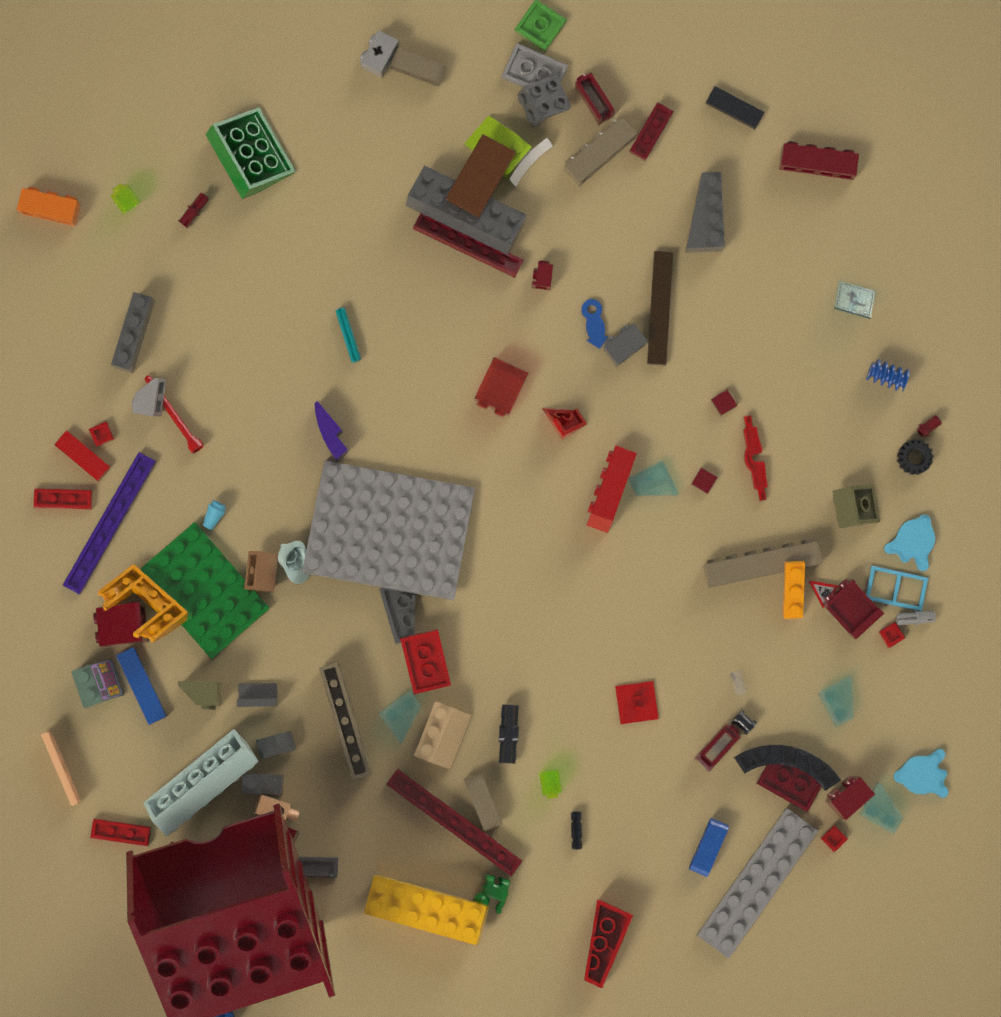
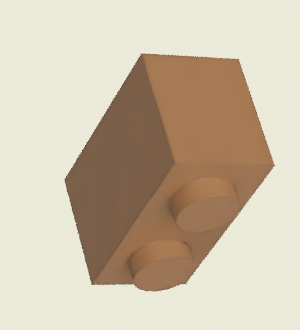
[244,551,278,592]

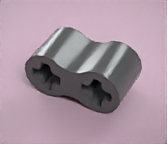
[256,731,296,759]

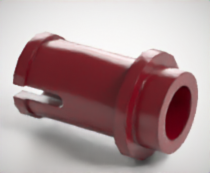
[916,415,942,438]

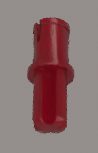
[178,193,209,229]

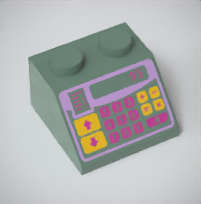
[71,659,124,708]

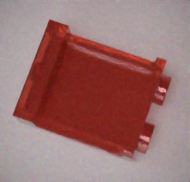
[474,357,529,417]

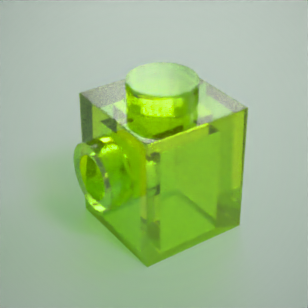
[110,183,141,214]
[539,769,562,799]

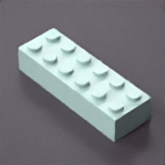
[143,729,259,836]

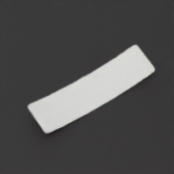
[510,138,553,187]

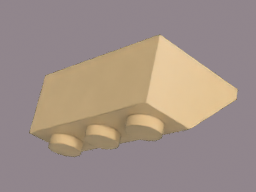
[414,701,472,769]

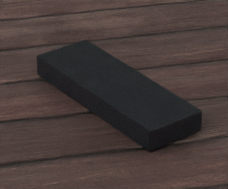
[705,86,764,130]

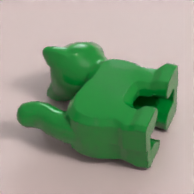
[473,873,510,914]

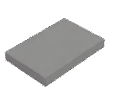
[501,43,568,87]

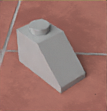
[132,378,167,417]

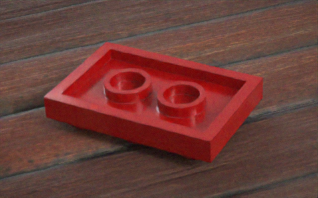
[400,629,451,694]

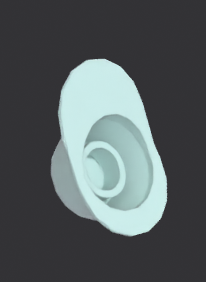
[278,541,310,584]

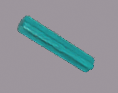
[335,308,361,363]

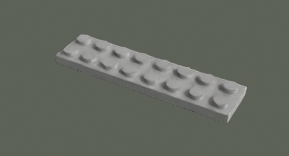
[697,808,818,958]

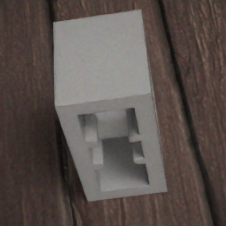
[360,30,399,78]

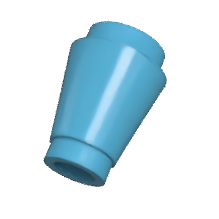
[203,500,226,530]

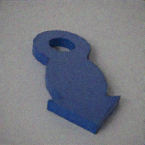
[581,299,608,349]

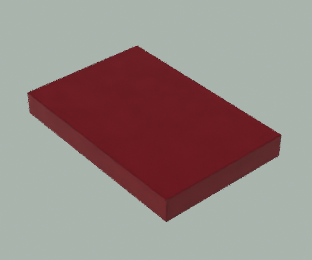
[756,764,821,812]

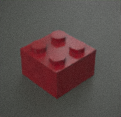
[825,775,875,820]

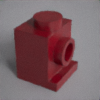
[531,260,553,291]

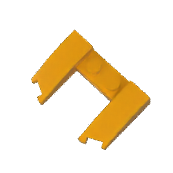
[98,564,188,643]

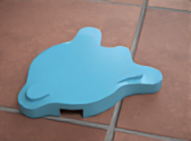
[884,515,935,571]
[893,749,948,798]

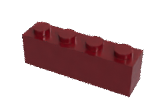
[779,141,859,180]

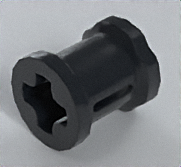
[731,710,757,735]

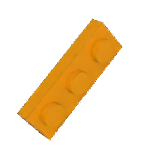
[783,561,805,619]

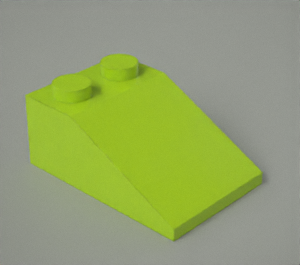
[464,115,532,180]

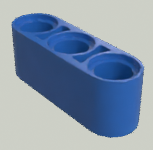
[689,818,729,877]

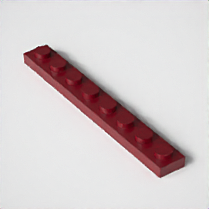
[386,768,523,877]

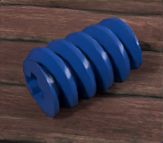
[866,359,910,392]

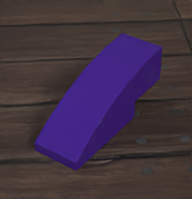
[314,401,349,461]

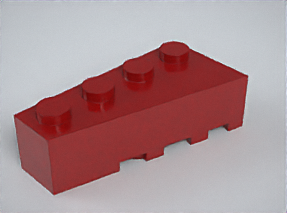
[587,445,637,533]
[584,899,634,988]

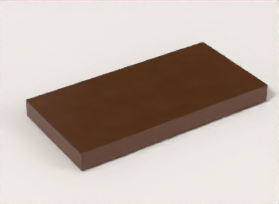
[446,134,516,218]

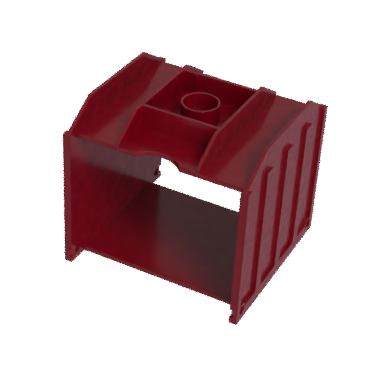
[126,803,335,1017]

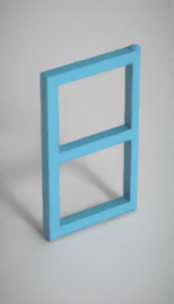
[866,566,929,611]

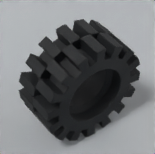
[897,439,934,475]

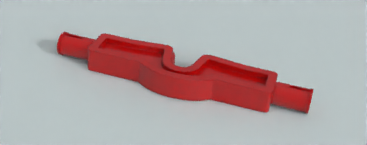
[743,415,768,501]

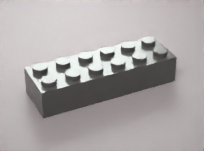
[406,165,527,255]

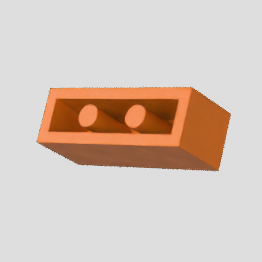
[16,187,81,226]

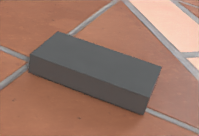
[299,857,338,877]

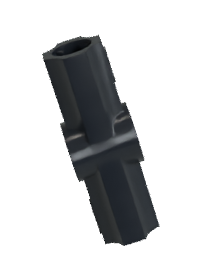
[499,705,519,764]

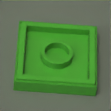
[515,0,567,52]

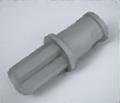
[896,610,936,626]

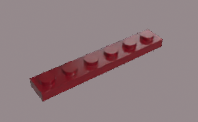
[413,213,524,278]

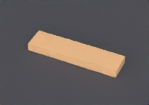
[41,732,82,806]

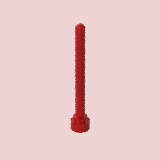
[144,375,204,454]

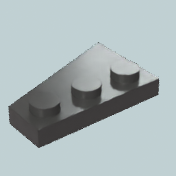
[379,588,416,644]

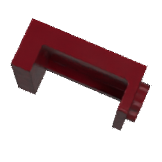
[822,579,885,639]

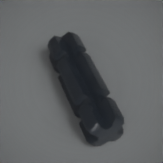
[571,811,582,850]

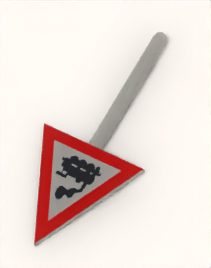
[808,580,839,609]

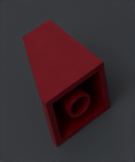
[93,602,149,647]

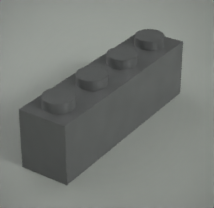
[111,292,155,373]

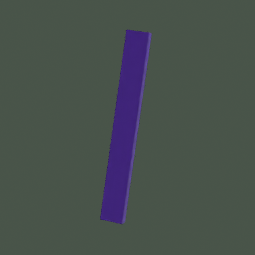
[63,452,156,595]

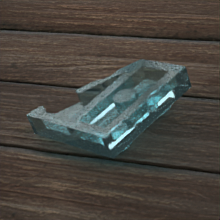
[817,676,854,727]
[859,782,903,834]

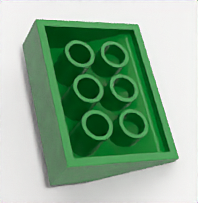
[205,107,296,199]

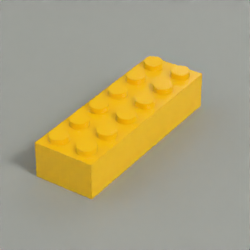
[364,875,489,945]

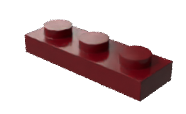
[629,102,674,161]

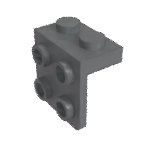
[517,75,571,128]

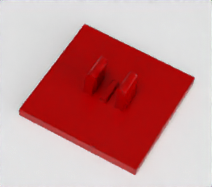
[615,681,659,724]

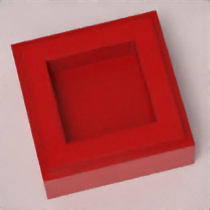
[89,422,115,447]
[879,622,905,648]
[820,825,848,852]

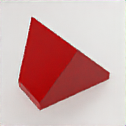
[542,408,587,440]

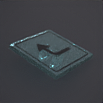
[834,281,876,319]

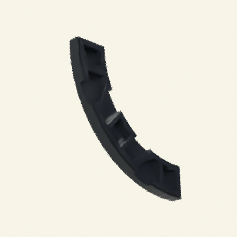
[733,745,841,791]

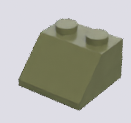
[833,485,880,528]
[178,681,222,710]

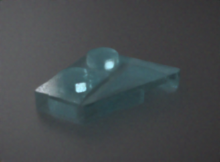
[628,461,679,496]
[379,690,421,743]

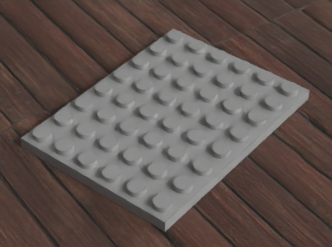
[302,461,475,601]

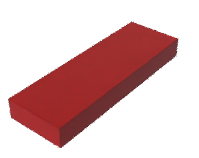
[54,430,111,482]
[33,489,93,510]
[90,818,152,846]

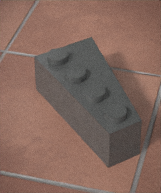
[685,172,725,253]

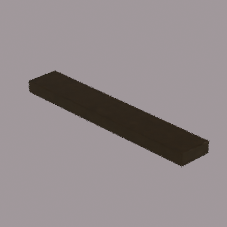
[647,251,673,366]

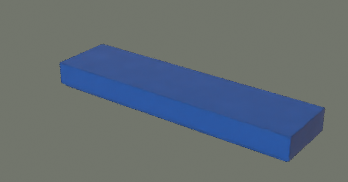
[116,647,167,725]

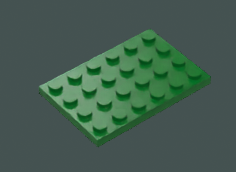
[140,522,270,659]

